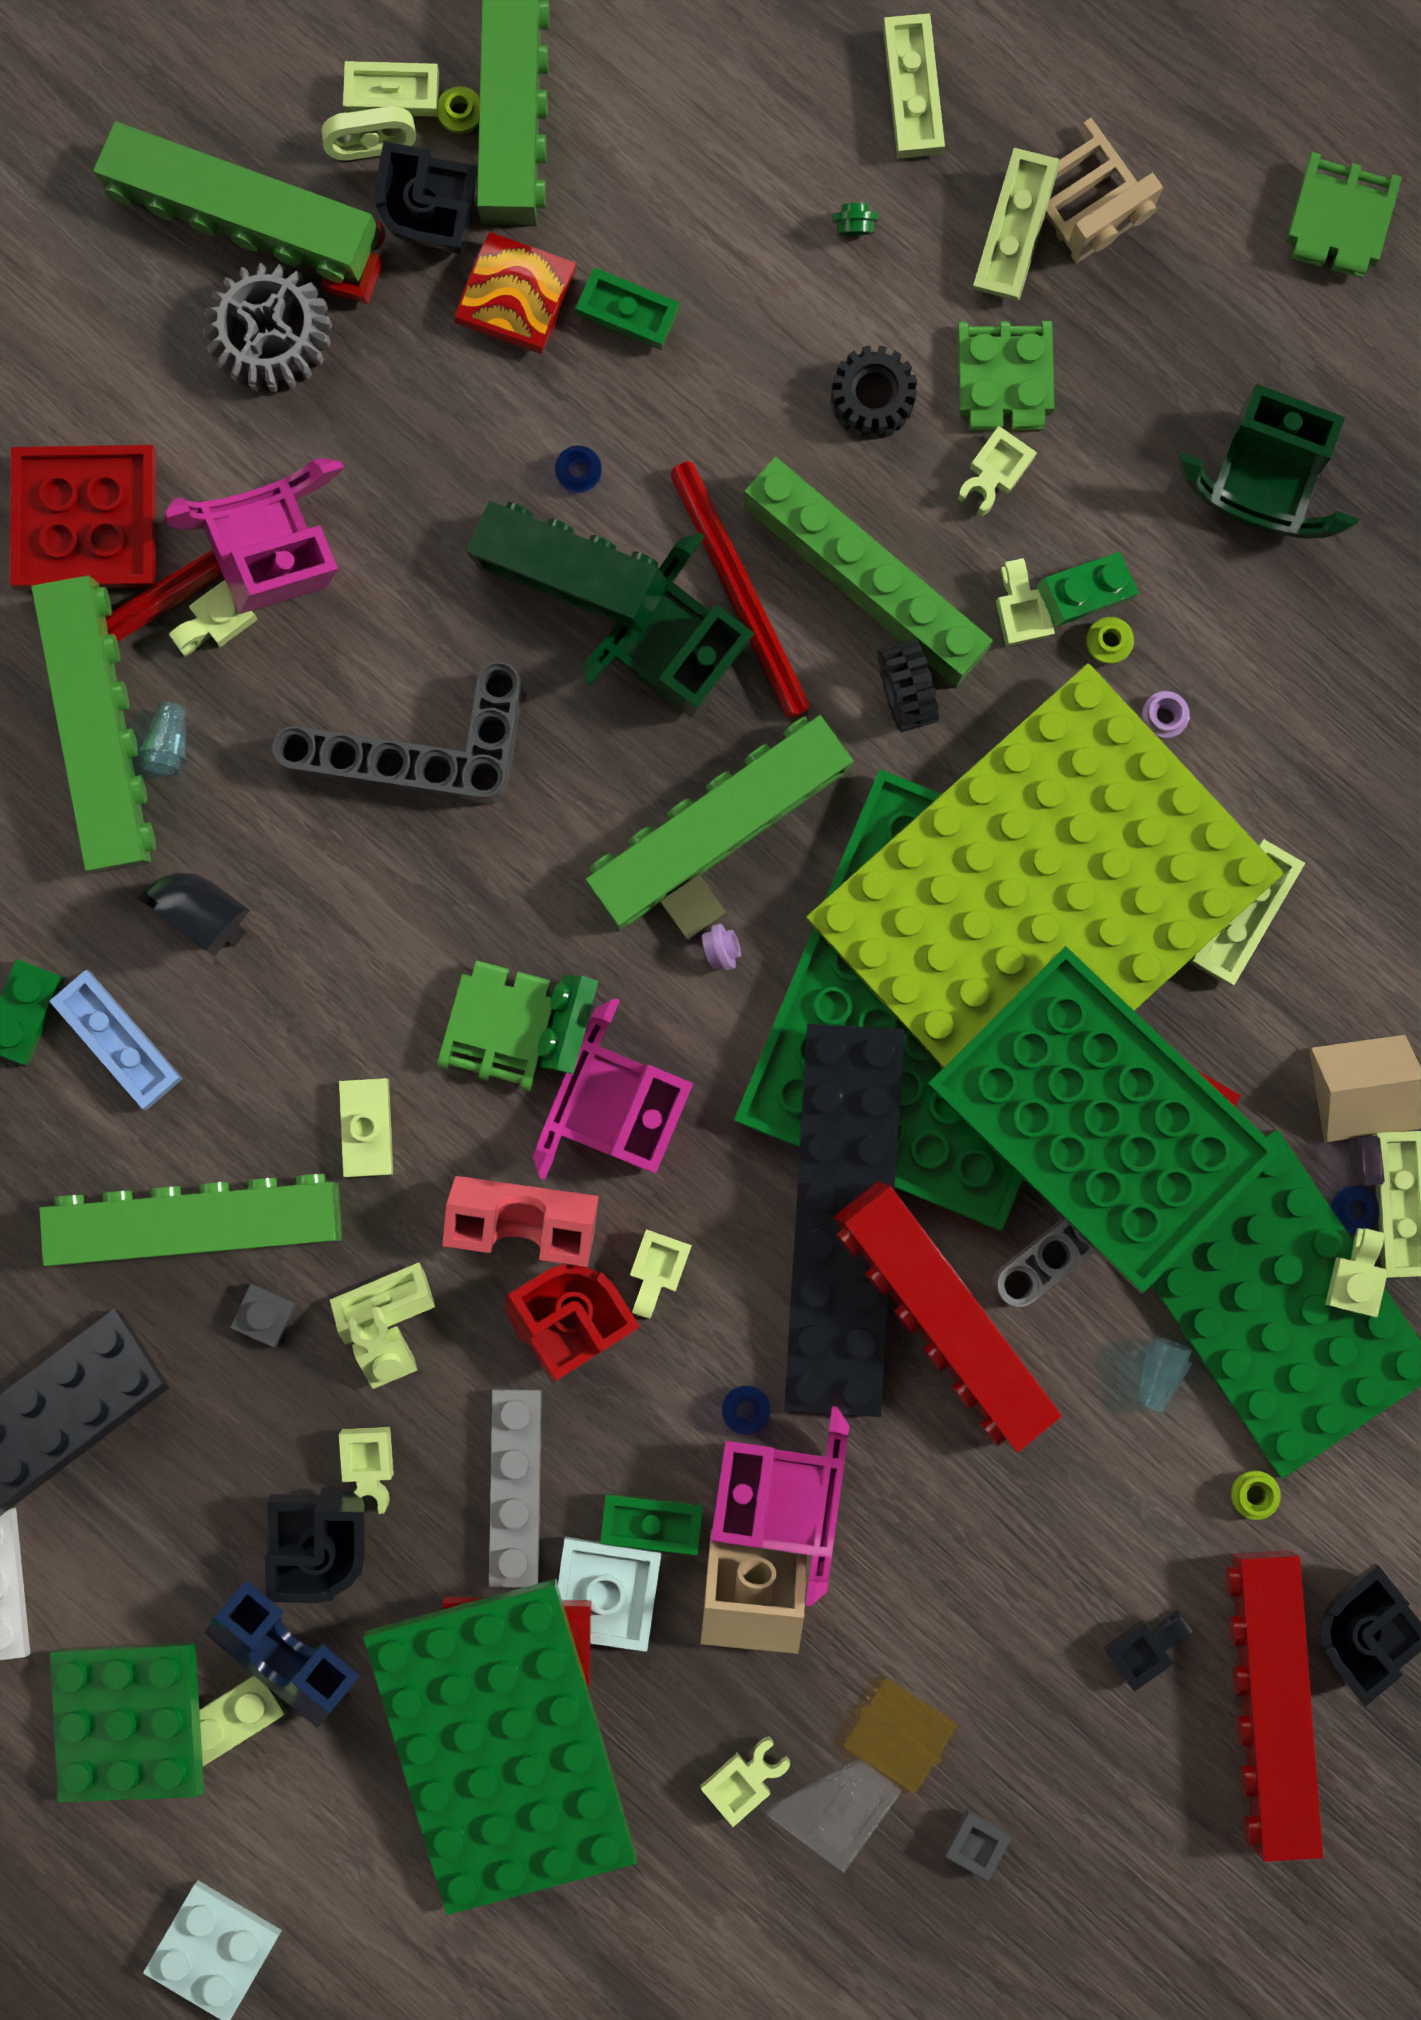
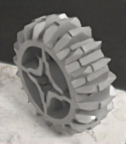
[203,263,332,393]

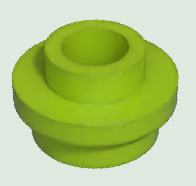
[437,86,480,135]
[1086,617,1134,665]
[1231,1470,1281,1520]

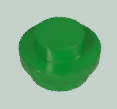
[832,203,879,236]

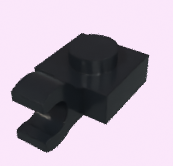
[1103,1610,1194,1692]

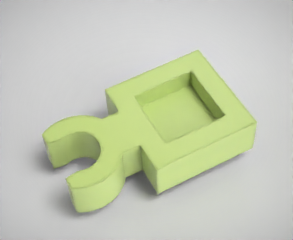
[958,426,1037,516]
[347,1307,417,1389]
[339,1427,394,1514]
[701,1736,790,1827]

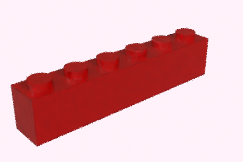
[833,1181,1062,1453]
[1225,1550,1323,1862]

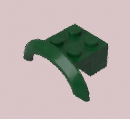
[1178,384,1360,539]
[583,533,754,718]

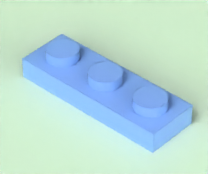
[49,970,183,1110]

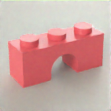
[442,1176,599,1267]

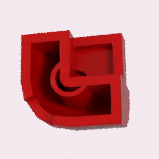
[504,1264,640,1383]

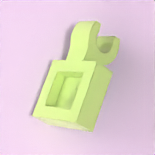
[996,558,1055,647]
[169,580,257,656]
[1325,1228,1388,1317]
[630,1229,692,1319]

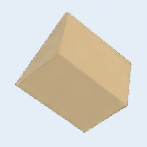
[1309,1035,1421,1143]

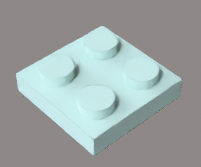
[558,1537,662,1652]
[143,1880,282,2020]

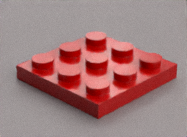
[10,445,156,590]

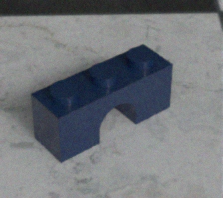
[204,1580,360,1728]

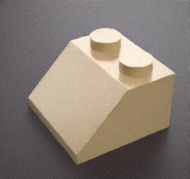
[700,1529,807,1654]

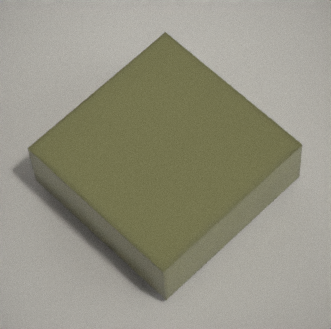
[660,874,727,942]

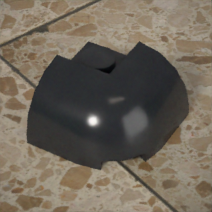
[375,141,478,255]
[137,872,250,956]
[265,1487,365,1603]
[1320,1564,1421,1707]

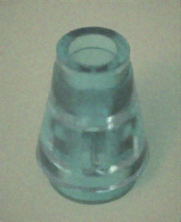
[139,702,187,776]
[1137,1337,1193,1413]

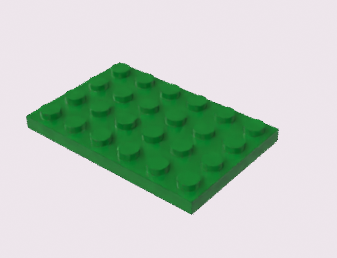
[928,946,1282,1294]
[1151,1129,1421,1479]
[363,1579,637,1915]

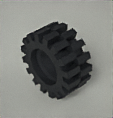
[831,345,917,439]
[877,639,939,733]

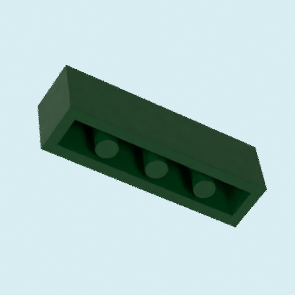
[466,501,667,634]

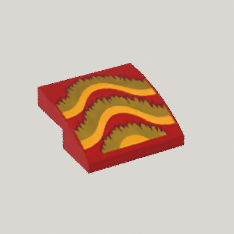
[454,232,577,354]

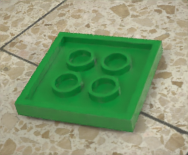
[50,1642,204,1803]

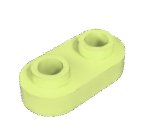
[321,106,416,160]

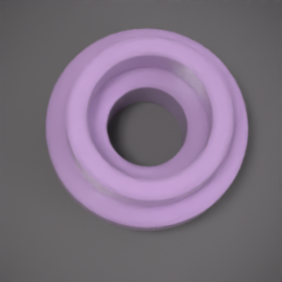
[1141,691,1190,739]
[702,923,741,971]

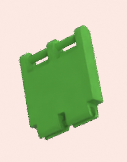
[1285,152,1401,278]
[957,321,1054,431]
[437,960,553,1092]

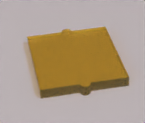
[843,1676,958,1794]

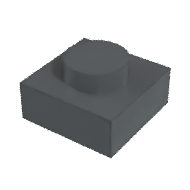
[230,1283,297,1348]
[944,1809,1012,1881]

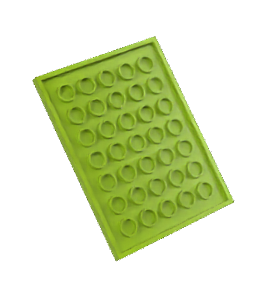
[806,663,1284,1069]

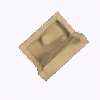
[1044,118,1163,264]

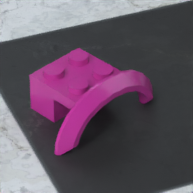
[165,458,344,614]
[532,998,693,1180]
[711,1406,849,1606]

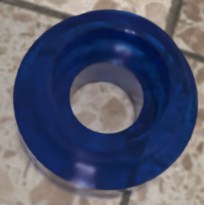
[555,445,602,493]
[1330,1186,1380,1234]
[722,1385,770,1435]

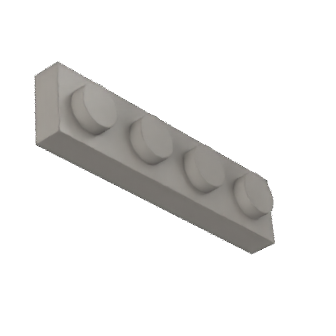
[489,1389,542,1587]

